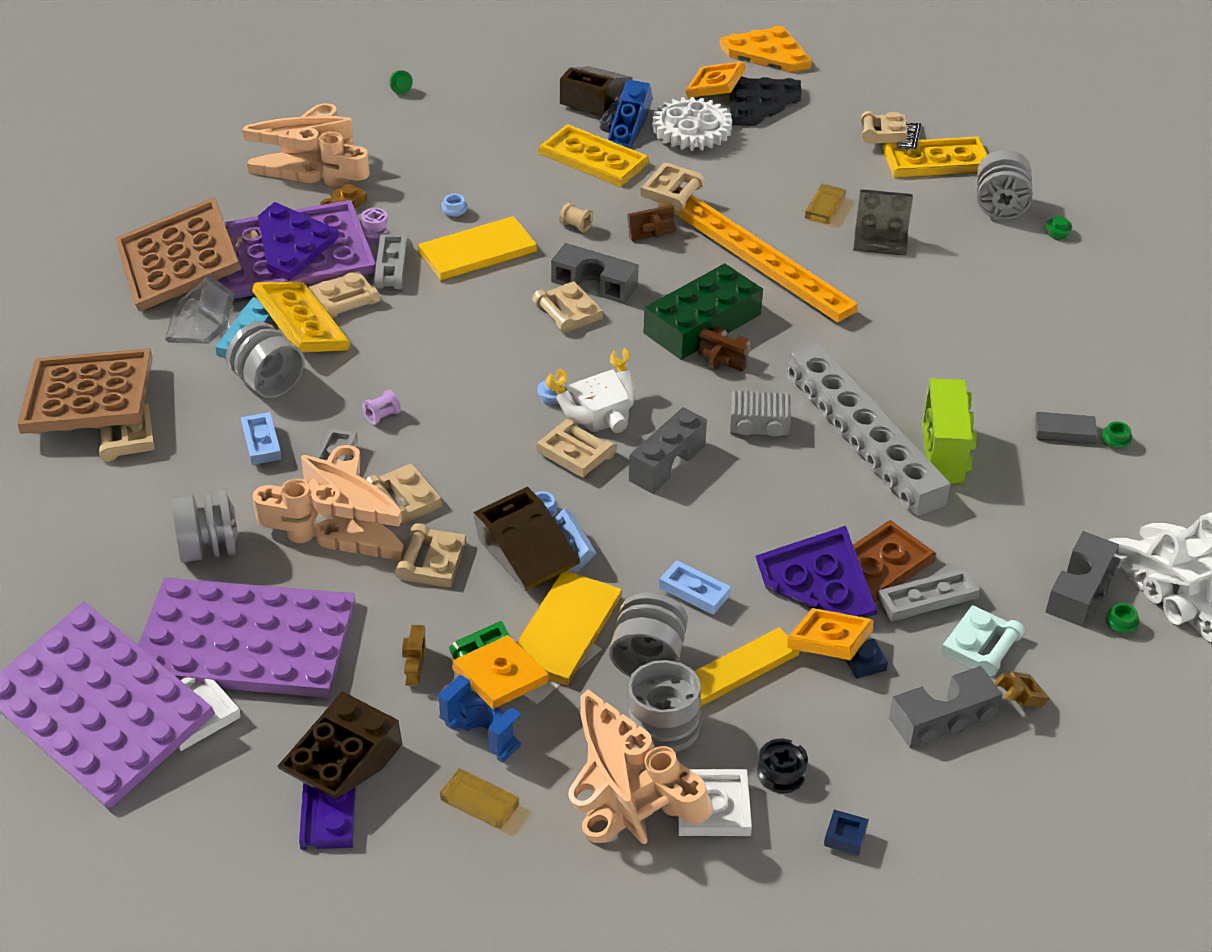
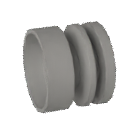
[977,150,1033,219]
[226,321,305,398]
[171,490,238,563]
[610,592,688,677]
[628,660,701,753]

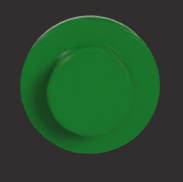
[389,70,413,94]
[1046,216,1073,240]
[1102,421,1133,448]
[1106,603,1140,633]

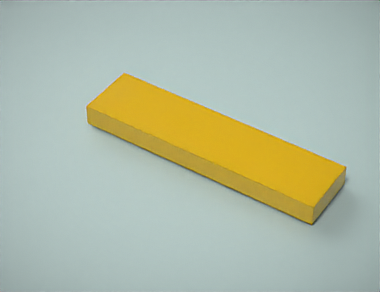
[694,627,800,707]

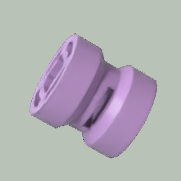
[361,208,389,245]

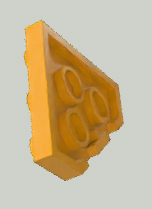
[720,26,812,72]

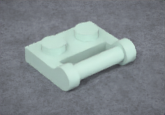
[941,605,1025,676]

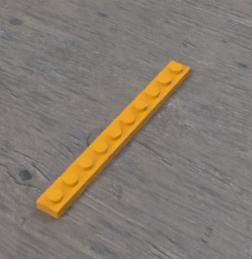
[657,186,858,323]

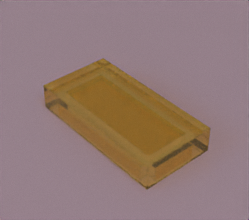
[805,184,846,224]
[440,768,519,829]

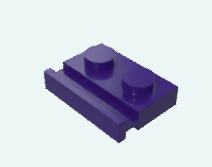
[299,782,356,849]

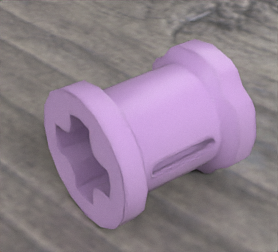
[362,390,401,425]

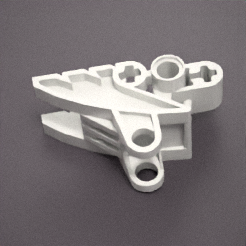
[1109,512,1212,642]

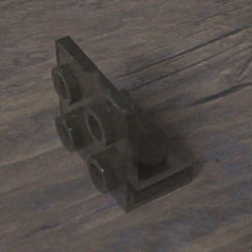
[853,189,913,256]

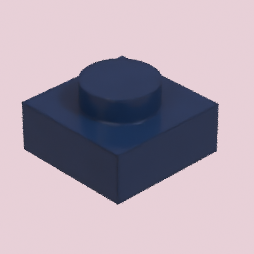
[845,639,888,679]
[824,809,869,856]

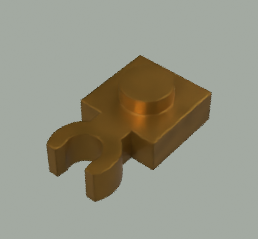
[320,183,367,209]
[402,624,426,686]
[994,671,1050,708]

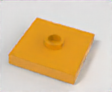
[685,61,746,98]
[787,608,873,660]
[452,635,549,709]

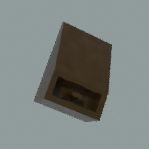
[560,66,633,115]
[473,486,580,591]
[278,691,403,800]

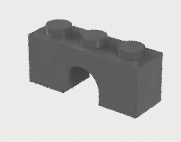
[551,243,639,304]
[629,407,707,494]
[1045,531,1121,627]
[889,666,1003,748]

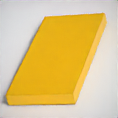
[539,124,649,187]
[882,136,988,178]
[418,216,537,281]
[252,282,350,352]
[517,571,622,686]

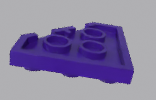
[258,202,339,281]
[755,525,877,618]

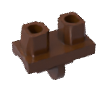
[627,205,676,241]
[698,326,751,372]

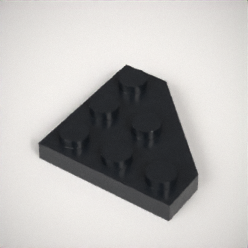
[729,76,802,126]

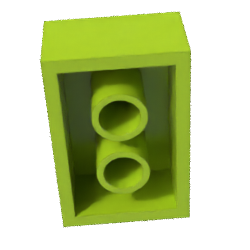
[922,378,977,484]

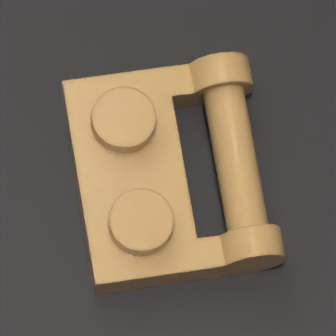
[861,111,907,143]
[641,162,705,212]
[309,272,380,318]
[532,281,603,333]
[99,403,155,462]
[537,419,617,478]
[366,463,442,525]
[395,523,467,588]

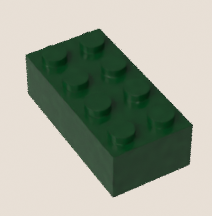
[643,263,763,360]

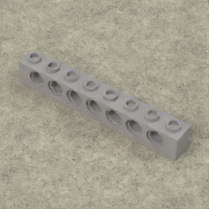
[787,343,951,517]

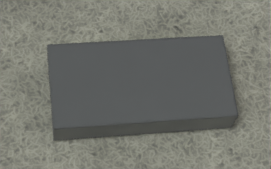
[1035,412,1098,443]

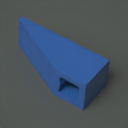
[607,79,653,148]

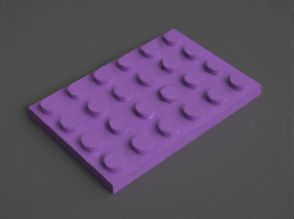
[210,200,376,303]
[138,578,356,698]
[0,601,215,811]

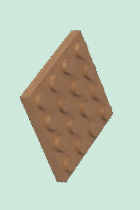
[115,197,242,312]
[17,348,153,434]

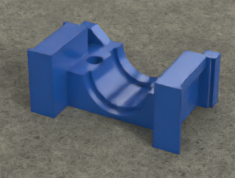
[437,675,521,763]

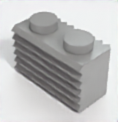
[730,390,791,437]

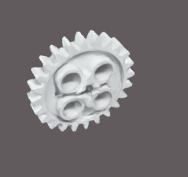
[652,97,732,151]

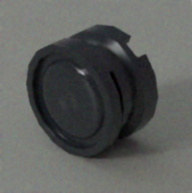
[757,738,808,794]

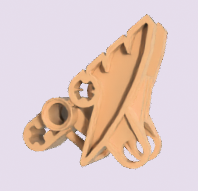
[242,103,370,187]
[252,445,405,561]
[568,690,713,844]

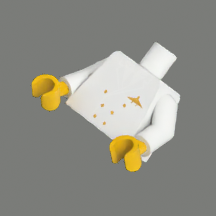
[546,348,634,433]

